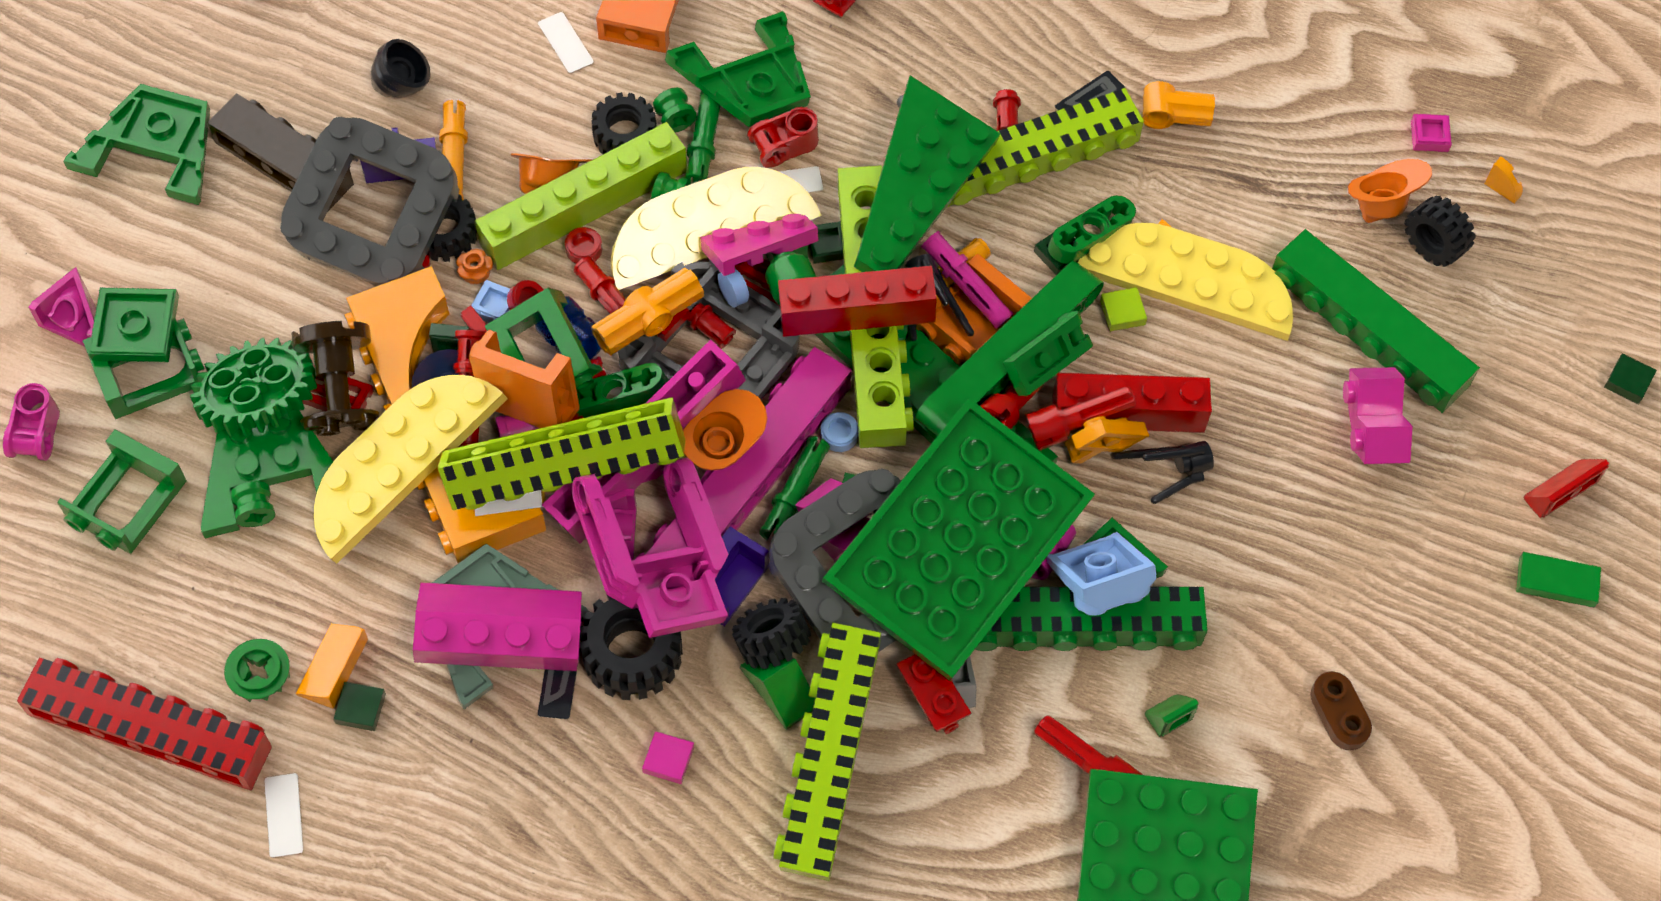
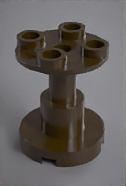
[291,321,379,436]

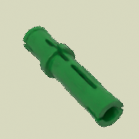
[684,91,720,184]
[759,436,830,541]

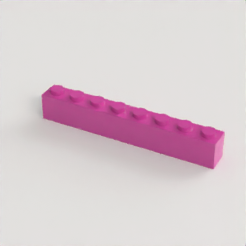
[635,346,852,559]

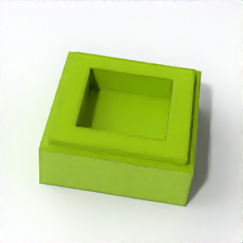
[1100,287,1147,332]

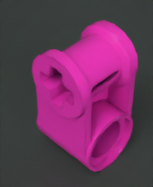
[3,383,60,461]

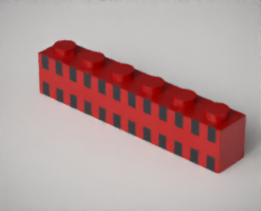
[17,657,272,791]

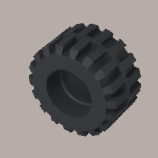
[579,595,683,700]

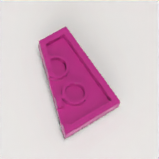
[700,214,819,276]

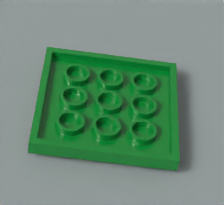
[1077,769,1258,901]

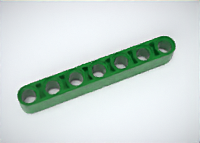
[915,261,1104,436]

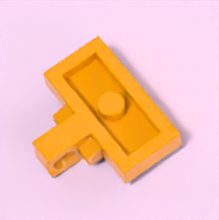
[1065,416,1149,464]

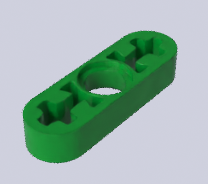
[1048,195,1136,264]
[577,363,669,418]

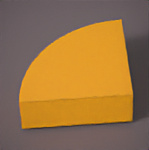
[1484,156,1523,204]

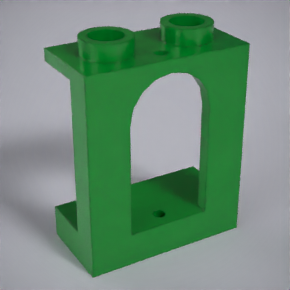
[485,288,603,391]
[83,318,205,420]
[57,429,187,554]

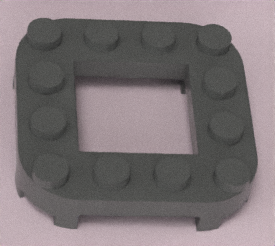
[280,117,460,287]
[618,260,800,400]
[768,469,902,652]

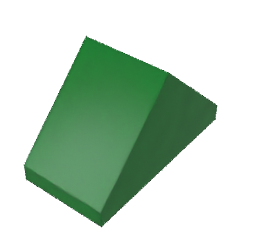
[740,658,816,730]

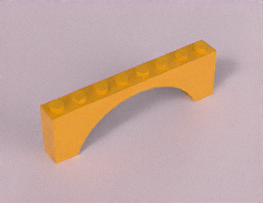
[344,266,546,564]

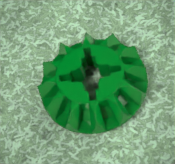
[224,639,290,702]

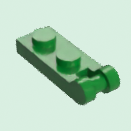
[1003,311,1093,396]

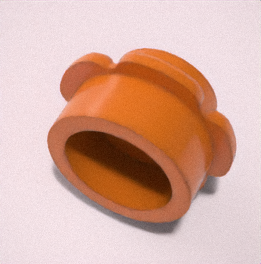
[456,249,493,284]

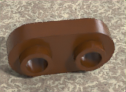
[1310,671,1372,750]

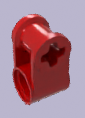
[747,107,819,168]

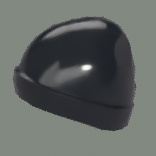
[371,39,431,97]

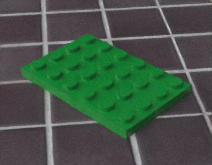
[822,398,1095,681]

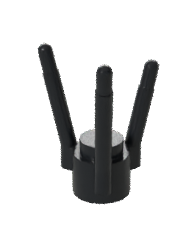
[905,254,974,341]
[1113,441,1214,504]

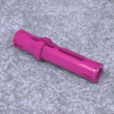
[921,231,1014,329]

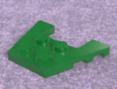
[665,11,811,127]
[63,84,210,205]
[201,409,333,539]

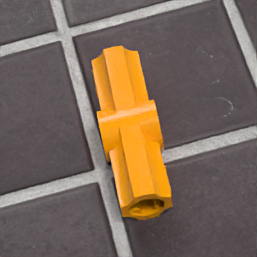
[591,268,704,356]

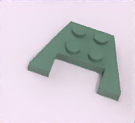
[432,544,588,710]

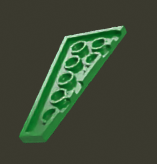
[854,75,1001,272]

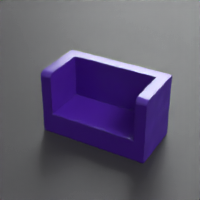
[715,527,769,627]

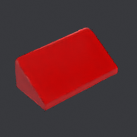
[1523,459,1610,518]

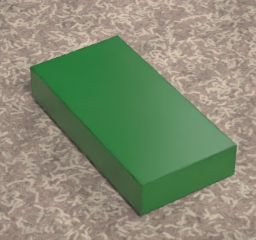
[1516,552,1601,608]

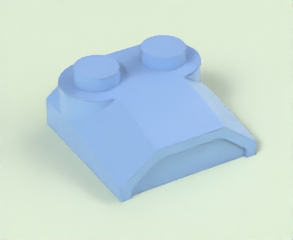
[1047,532,1156,616]

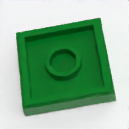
[88,287,179,362]

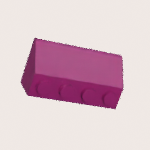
[413,582,582,671]

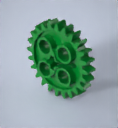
[190,338,317,436]

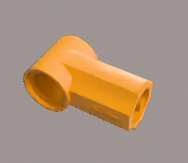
[1142,81,1215,129]

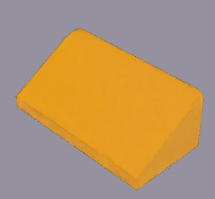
[296,623,368,709]

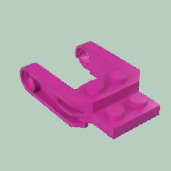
[572,458,729,638]

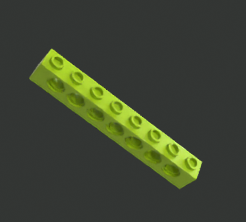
[838,165,913,448]

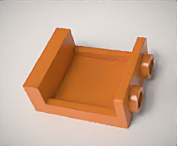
[596,0,679,53]
[916,253,1032,366]
[469,330,580,428]

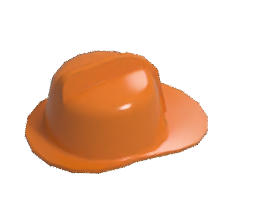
[511,153,591,194]
[1348,159,1432,223]
[683,389,767,471]

